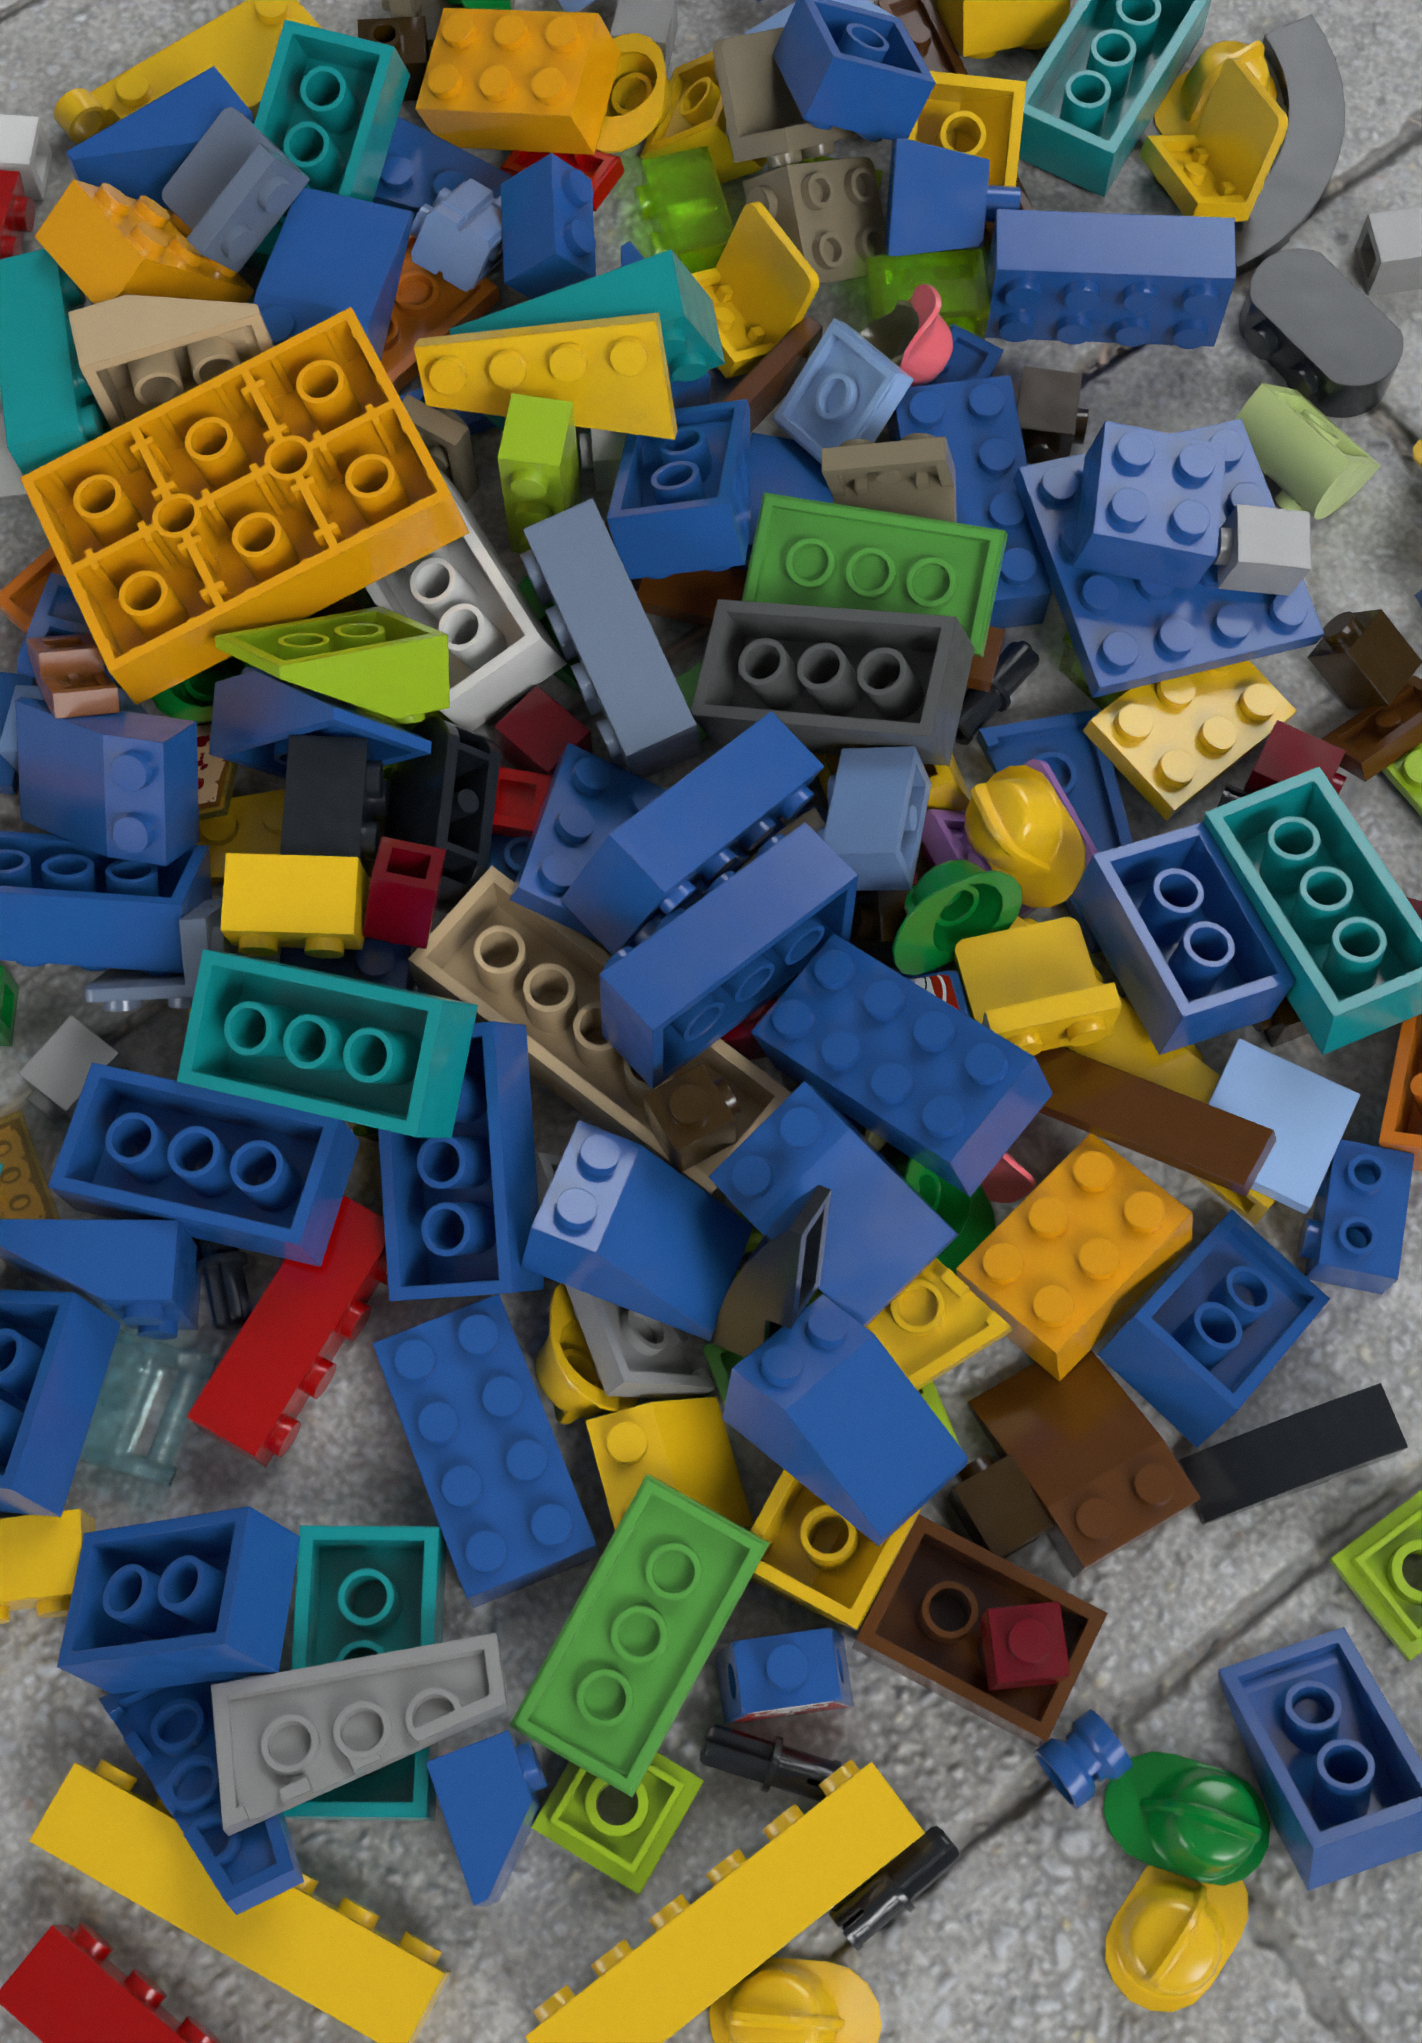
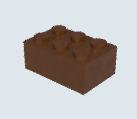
[852,1514,1108,1747]

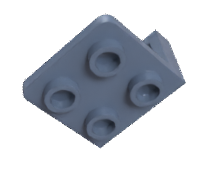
[162,107,310,273]
[84,899,240,1012]

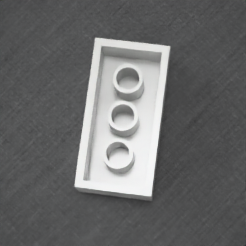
[365,467,567,731]

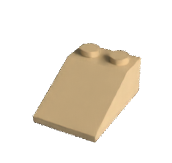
[68,294,274,430]

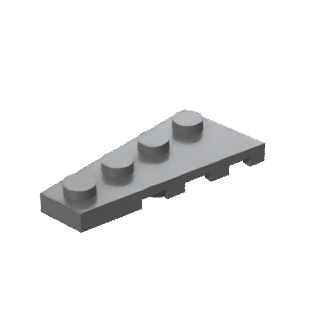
[535,1152,717,1400]
[211,1633,509,1836]

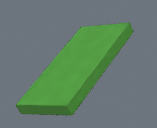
[742,492,1008,658]
[509,1474,770,1797]

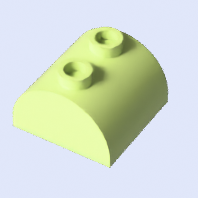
[1235,383,1381,520]

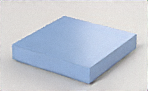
[772,318,914,464]
[1208,1038,1361,1214]

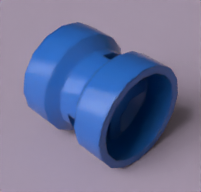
[1034,1709,1133,1809]

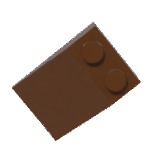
[967,1350,1201,1578]

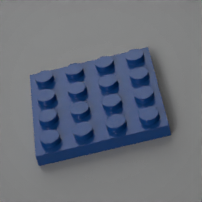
[1013,418,1324,698]

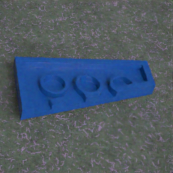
[373,116,513,220]
[976,709,1133,954]
[98,1677,304,1915]

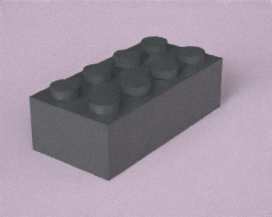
[691,599,975,766]

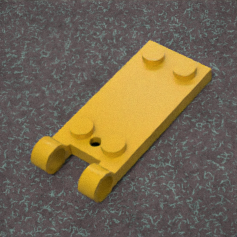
[53,0,323,143]

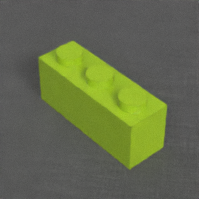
[498,393,582,553]

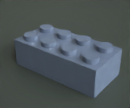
[520,498,702,779]

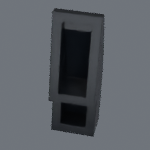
[713,1185,832,1357]
[1178,1383,1408,1525]

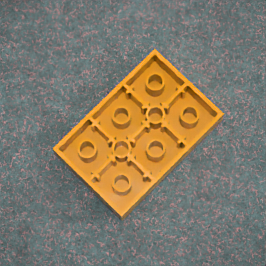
[20,307,470,705]

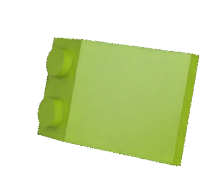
[215,606,450,724]

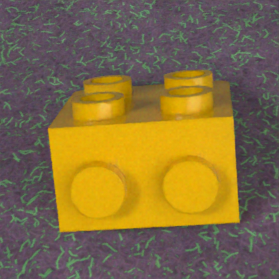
[1139,58,1288,222]
[691,201,819,379]
[954,917,1122,1056]

